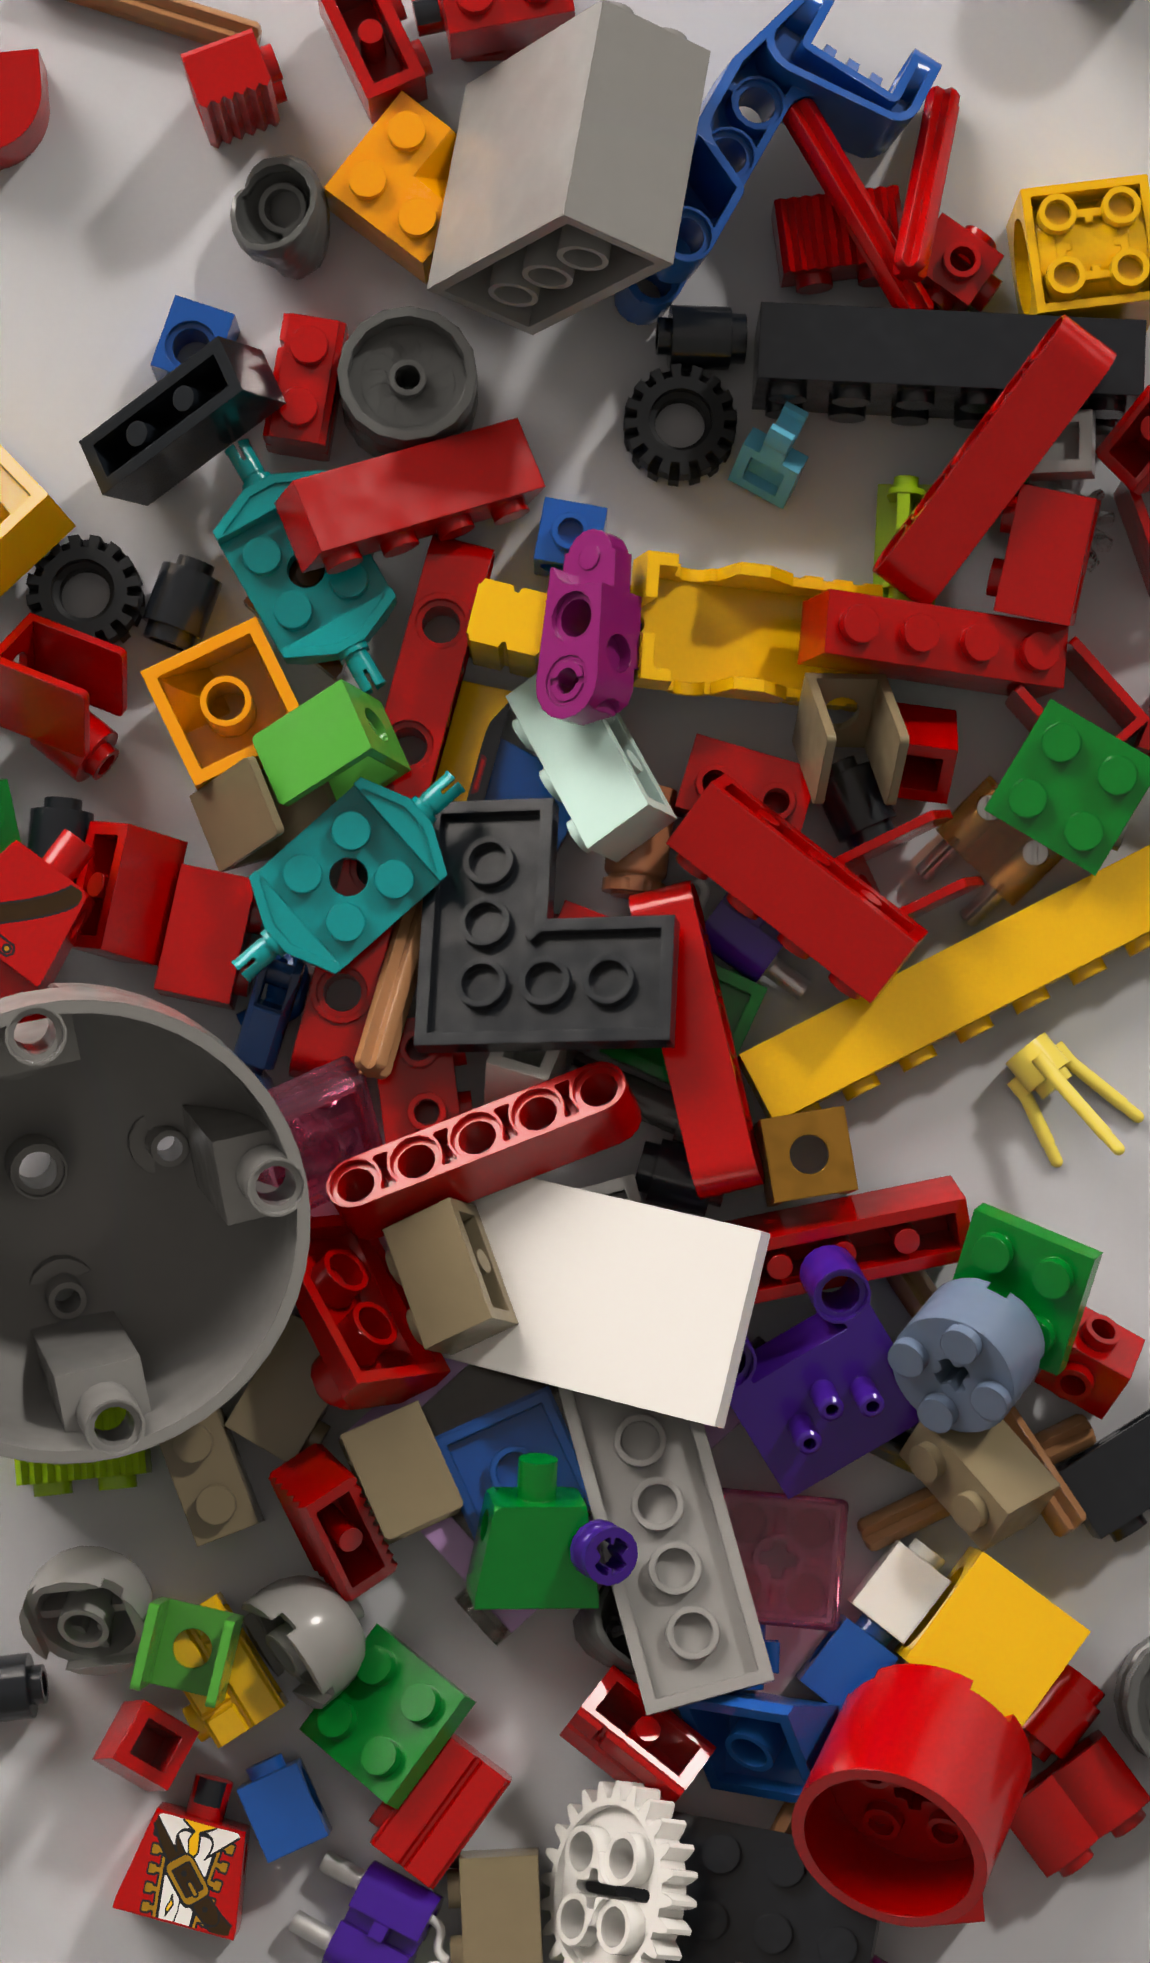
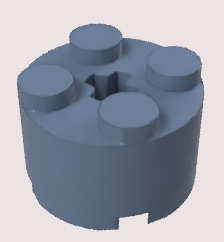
[888,1278,1045,1433]

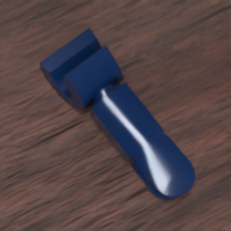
[233,959,306,1100]

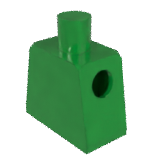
[466,1453,599,1610]

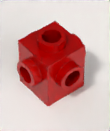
[921,212,1004,312]
[1034,1307,1145,1420]

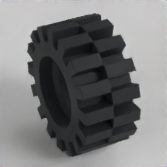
[623,364,737,487]
[26,534,145,644]

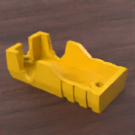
[630,550,883,712]

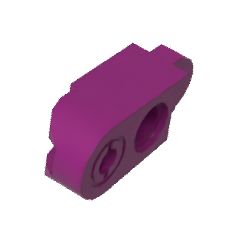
[536,529,642,726]

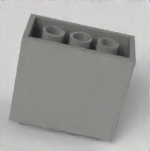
[426,0,711,335]

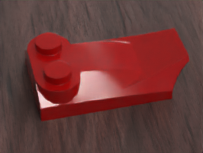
[295,1215,451,1410]

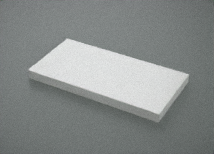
[387,1172,771,1429]

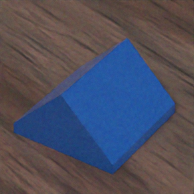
[678,1690,839,1804]

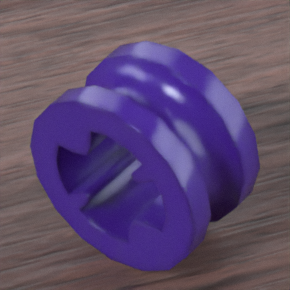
[570,1519,638,1586]

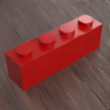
[274,417,546,574]
[798,589,1069,699]
[666,774,929,1004]
[722,1175,970,1304]

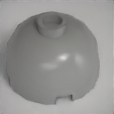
[19,1546,153,1676]
[241,1575,366,1709]

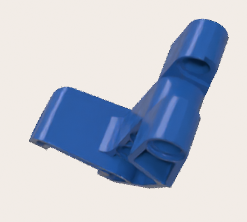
[614,0,942,325]

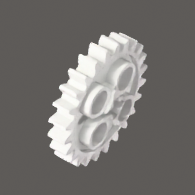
[540,1780,698,1963]

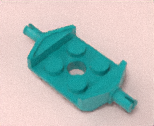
[213,438,398,694]
[231,770,465,983]

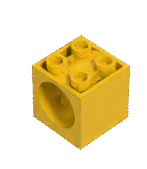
[1006,174,1150,331]
[894,1546,1091,1726]

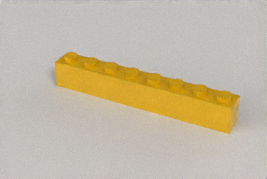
[737,845,1150,1118]

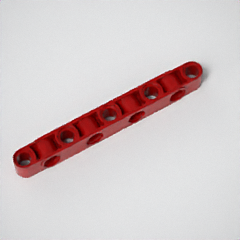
[289,534,496,1092]

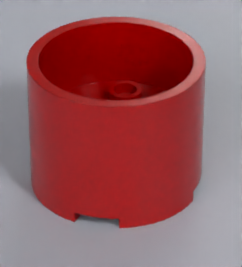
[791,1664,1032,1927]

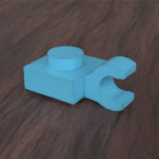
[728,401,809,509]

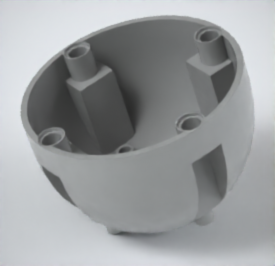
[0,983,311,1464]

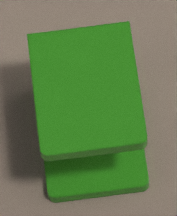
[252,679,411,807]
[129,1596,244,1708]

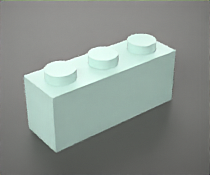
[505,673,677,862]

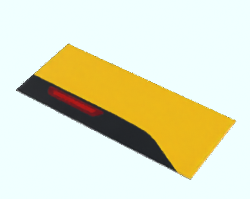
[435,681,512,801]

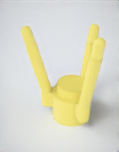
[1006,1032,1144,1168]

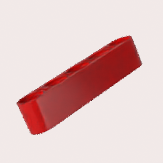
[872,314,1117,604]
[629,880,765,1200]
[326,1061,642,1240]

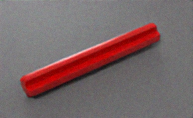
[893,85,960,283]
[783,98,934,310]

